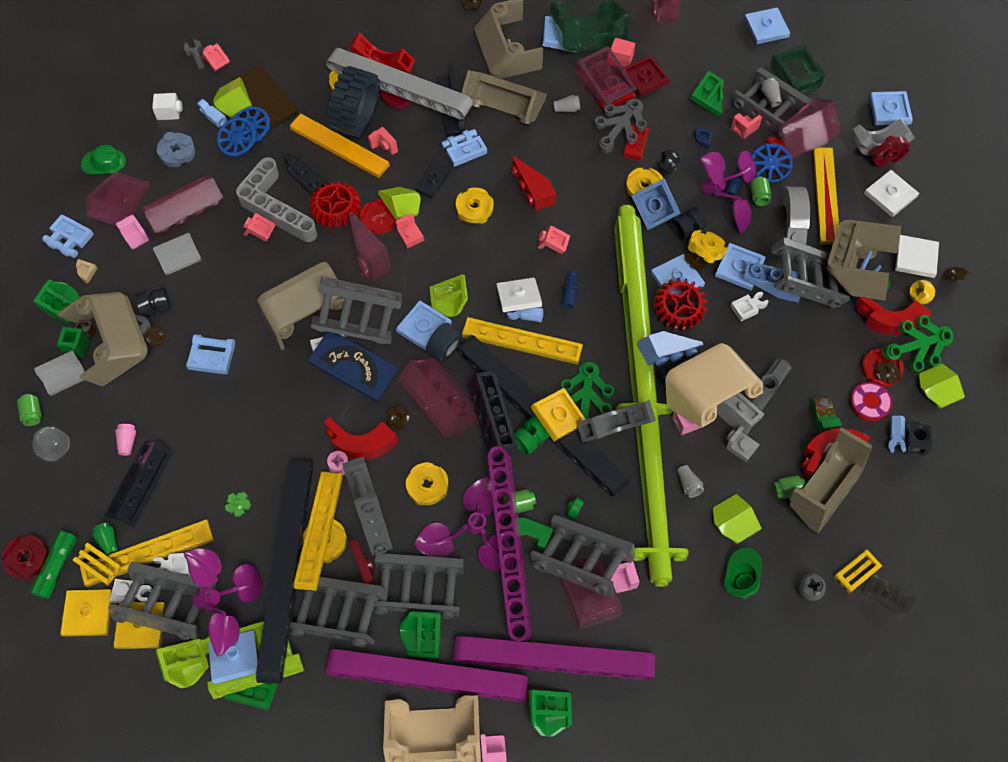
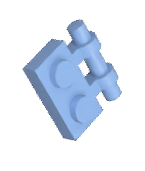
[441,129,487,167]
[42,214,94,258]

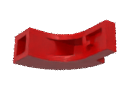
[349,33,415,74]
[854,297,932,336]
[323,417,398,460]
[801,428,870,480]

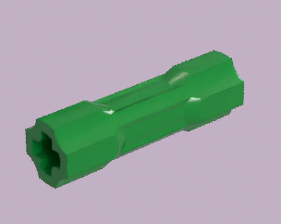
[29,531,77,599]

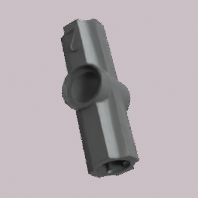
[748,359,792,411]

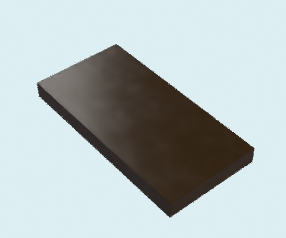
[230,64,299,129]

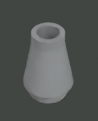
[761,78,782,107]
[554,94,581,112]
[677,465,704,498]

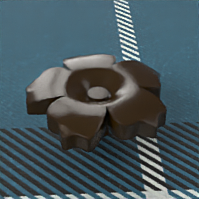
[461,0,482,11]
[685,251,706,270]
[944,267,970,281]
[876,360,902,384]
[386,405,411,430]

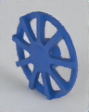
[231,107,270,145]
[217,118,256,158]
[752,143,793,183]

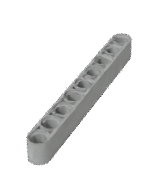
[326,48,473,119]

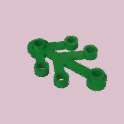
[882,315,953,372]
[561,362,614,433]

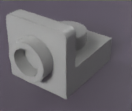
[726,426,760,463]

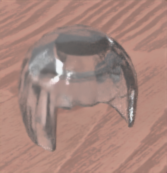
[32,426,70,462]

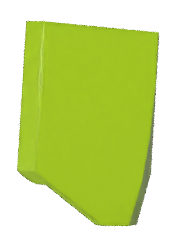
[213,77,252,118]
[378,187,421,220]
[430,274,468,317]
[918,364,965,409]
[712,494,762,544]
[156,639,209,688]

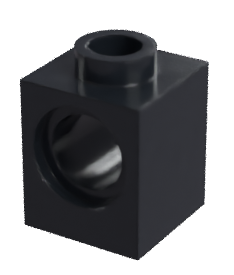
[904,422,932,456]

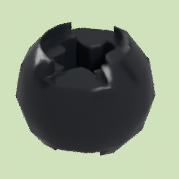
[657,150,680,173]

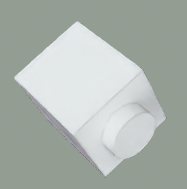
[152,93,182,120]

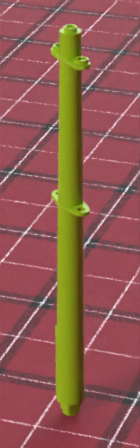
[614,205,689,587]

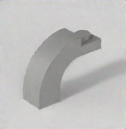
[853,119,915,156]
[782,186,810,245]

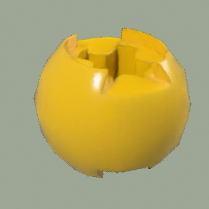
[909,280,935,305]

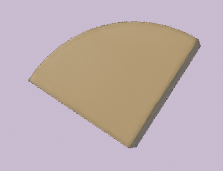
[76,259,97,284]

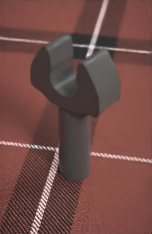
[184,40,205,69]

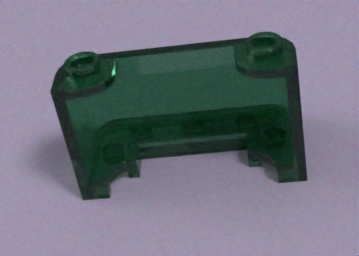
[550,0,632,51]

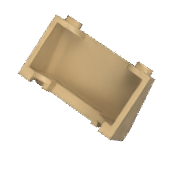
[666,343,763,428]
[383,695,481,762]

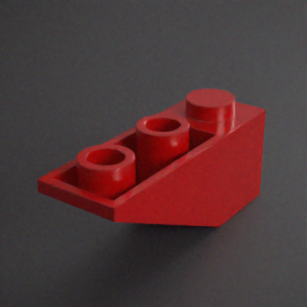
[511,157,556,211]

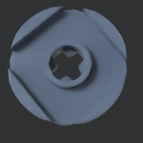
[157,132,195,167]

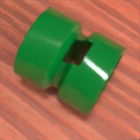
[514,416,550,455]

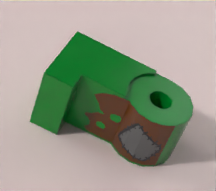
[810,395,842,435]
[518,517,553,553]

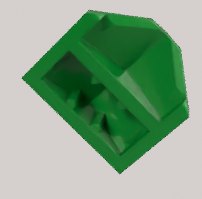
[33,280,80,323]
[400,611,442,658]
[529,690,572,737]

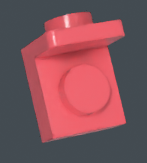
[202,44,230,72]
[368,127,398,155]
[243,213,276,242]
[395,214,424,248]
[537,226,570,254]

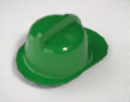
[81,144,126,175]
[724,548,762,599]

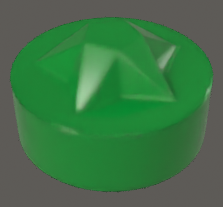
[567,497,584,519]

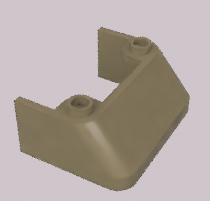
[474,0,543,79]
[462,70,547,124]
[827,220,901,300]
[257,262,351,351]
[58,292,147,387]
[789,427,872,534]

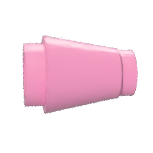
[115,424,137,456]

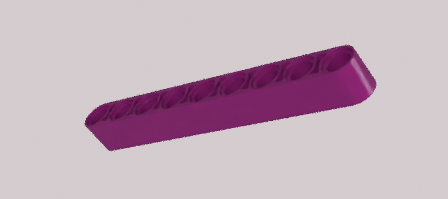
[488,446,532,642]
[452,636,655,680]
[324,649,528,702]

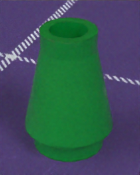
[92,522,118,556]

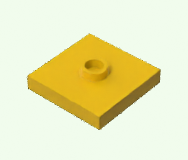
[531,388,585,441]
[61,590,112,636]
[114,602,166,649]

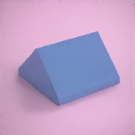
[632,179,681,230]

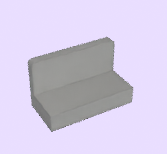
[153,233,201,275]
[34,350,85,396]
[717,392,764,435]

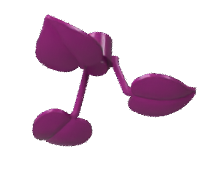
[699,151,756,234]
[415,477,515,571]
[184,549,263,657]

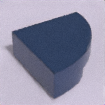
[694,127,714,150]

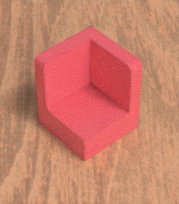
[609,38,636,67]
[731,113,762,139]

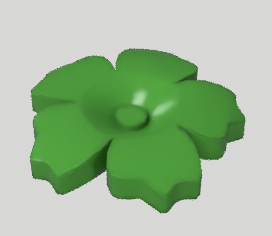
[225,492,251,517]

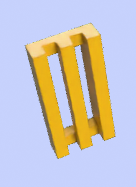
[73,543,122,586]
[834,550,882,594]

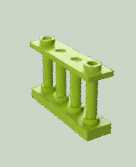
[199,620,304,699]

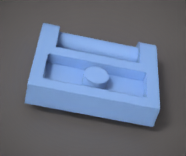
[186,334,235,374]

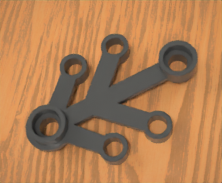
[595,99,647,153]

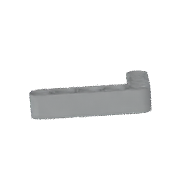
[236,157,317,242]

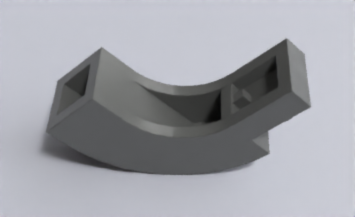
[576,400,656,442]

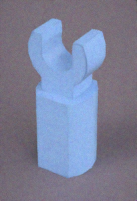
[197,99,227,127]
[507,308,543,322]
[889,416,906,453]

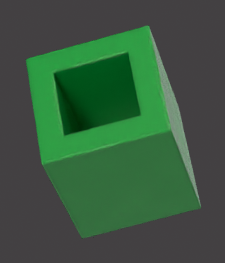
[57,327,90,358]

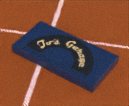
[307,331,399,403]

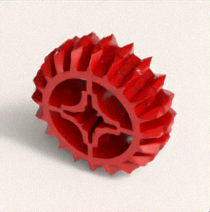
[309,181,361,229]
[654,278,708,331]

